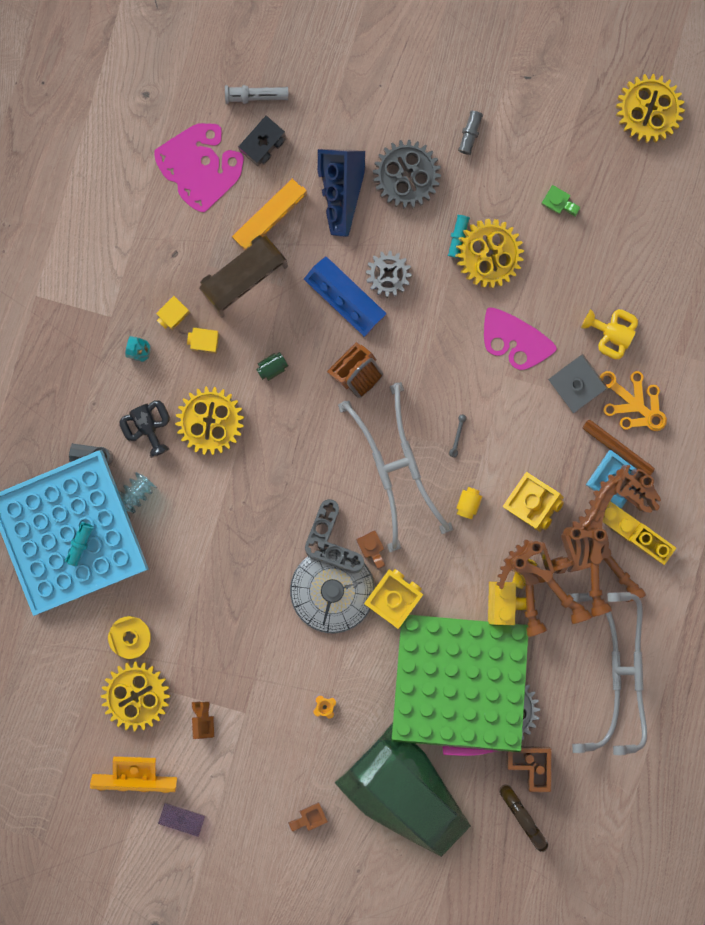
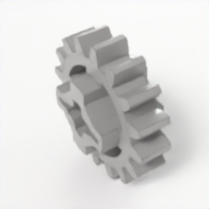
[366,251,412,297]

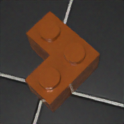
[506,746,551,792]

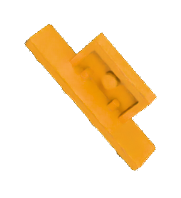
[90,756,177,793]

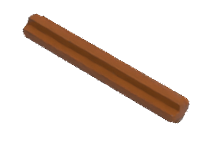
[583,420,655,476]

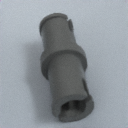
[458,110,483,155]

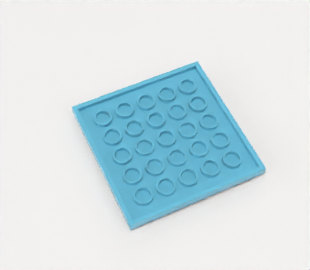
[0,450,149,616]

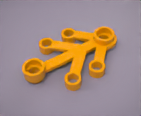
[600,371,667,431]

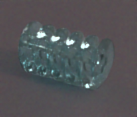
[119,472,158,519]

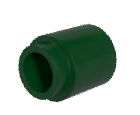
[256,352,289,381]

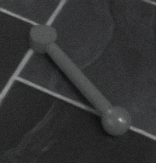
[449,414,467,458]

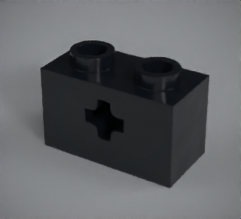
[238,115,286,166]

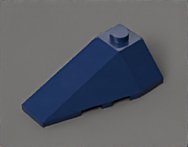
[317,149,365,237]

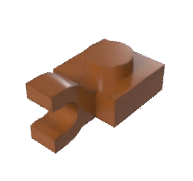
[356,530,385,569]
[192,701,215,739]
[288,802,328,832]

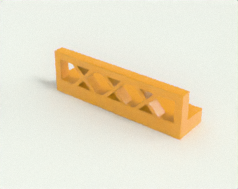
[232,178,307,250]

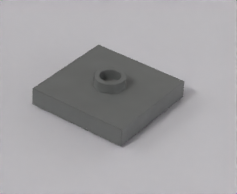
[548,354,608,413]

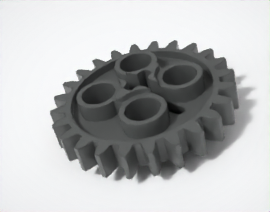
[373,139,441,209]

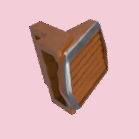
[327,342,383,398]

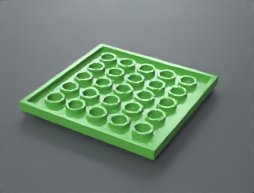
[391,615,528,752]

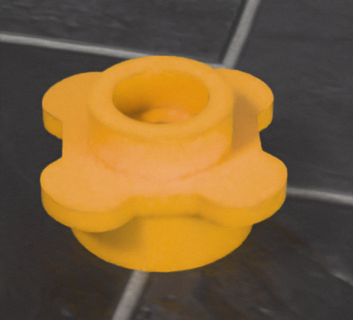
[313,696,336,719]

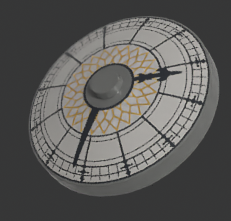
[290,549,375,633]

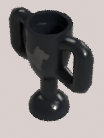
[119,400,170,458]

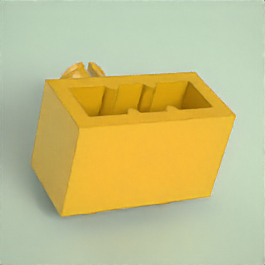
[488,581,527,625]

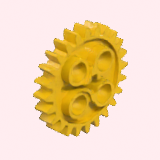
[616,74,685,143]
[455,219,524,288]
[175,386,244,455]
[101,661,170,731]

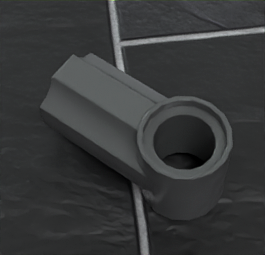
[69,443,113,466]

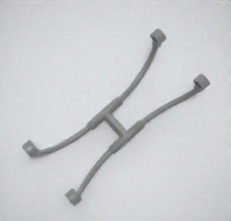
[338,382,453,552]
[567,592,647,755]

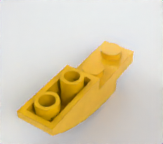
[603,501,676,565]

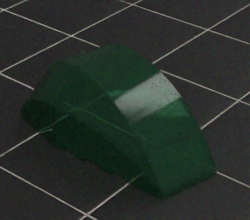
[335,722,471,857]

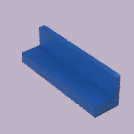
[304,257,386,337]

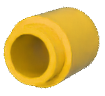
[456,487,483,519]

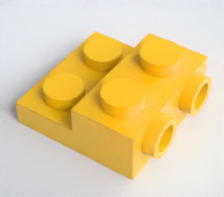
[503,472,564,532]
[364,569,423,629]

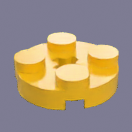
[108,616,151,659]

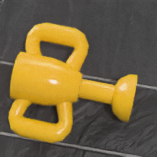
[581,309,638,360]

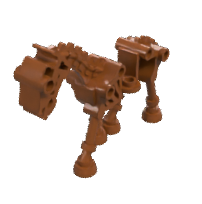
[496,465,661,637]

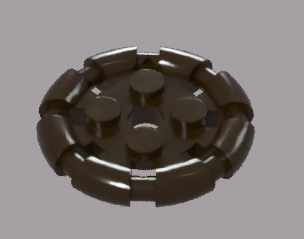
[499,784,548,852]

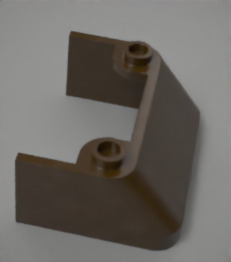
[199,235,288,318]

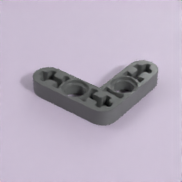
[305,499,364,573]

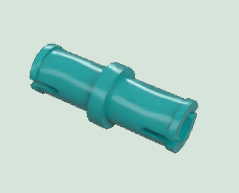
[447,214,470,259]
[65,522,94,566]

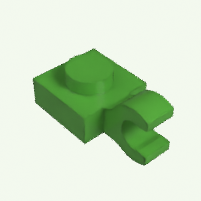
[541,185,580,217]

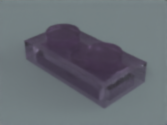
[158,803,205,837]

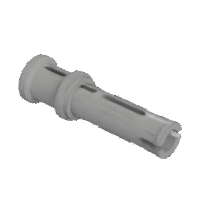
[225,85,288,104]

